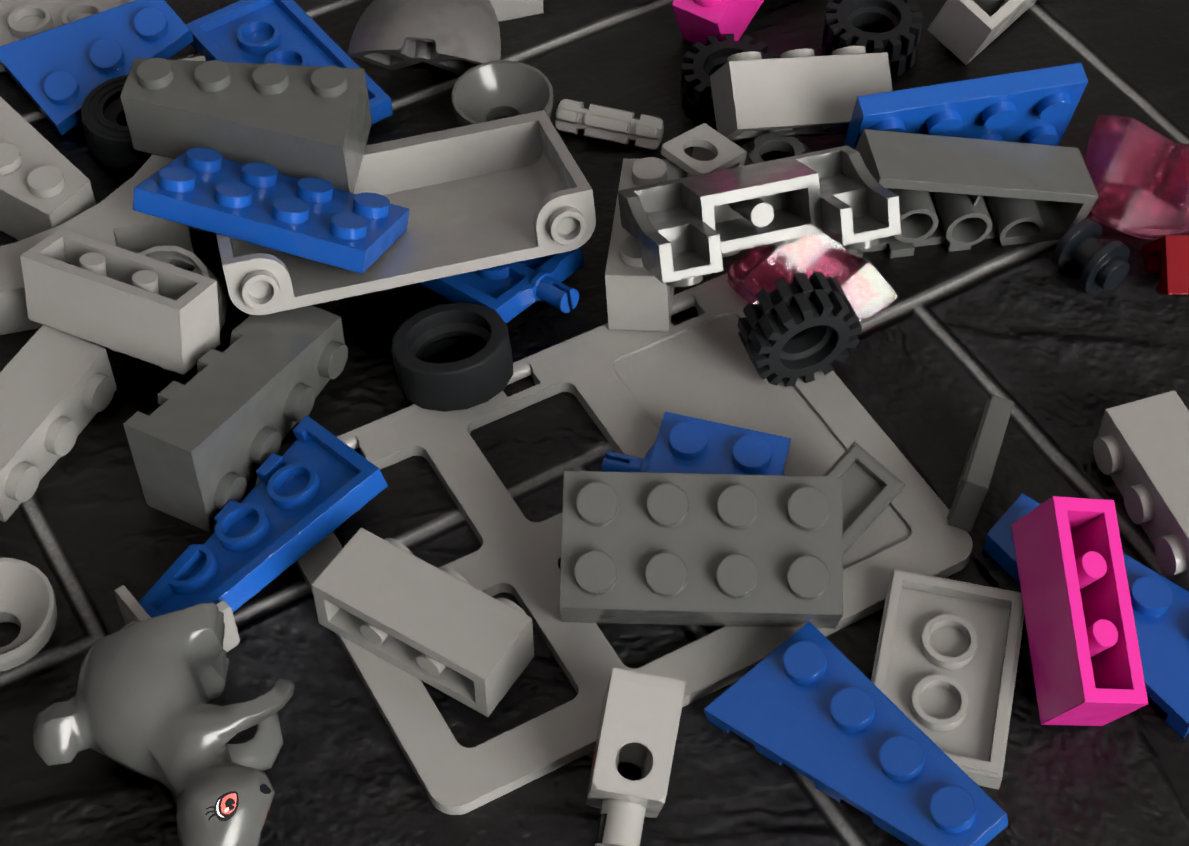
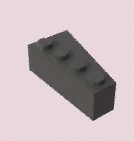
[120,58,372,193]
[834,129,1099,264]
[123,305,348,533]

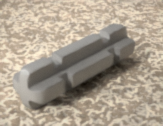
[555,98,664,150]

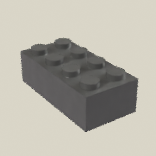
[559,471,843,629]

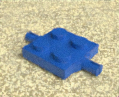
[419,247,584,323]
[601,412,791,476]

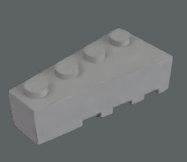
[0,97,96,241]

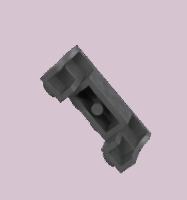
[617,145,901,287]

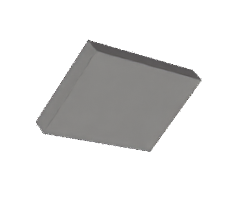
[871,568,1024,790]

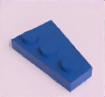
[0,0,194,135]

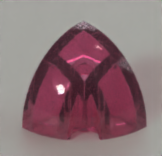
[1085,115,1189,240]
[728,233,898,321]

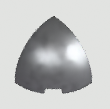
[348,0,501,75]

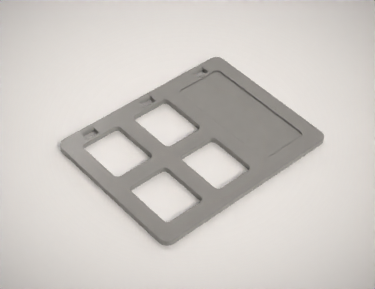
[256,271,973,815]

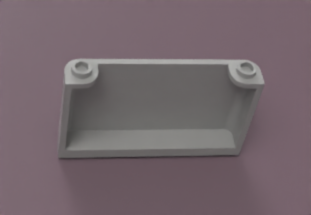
[216,110,596,315]

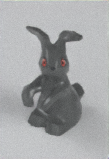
[33,602,295,846]

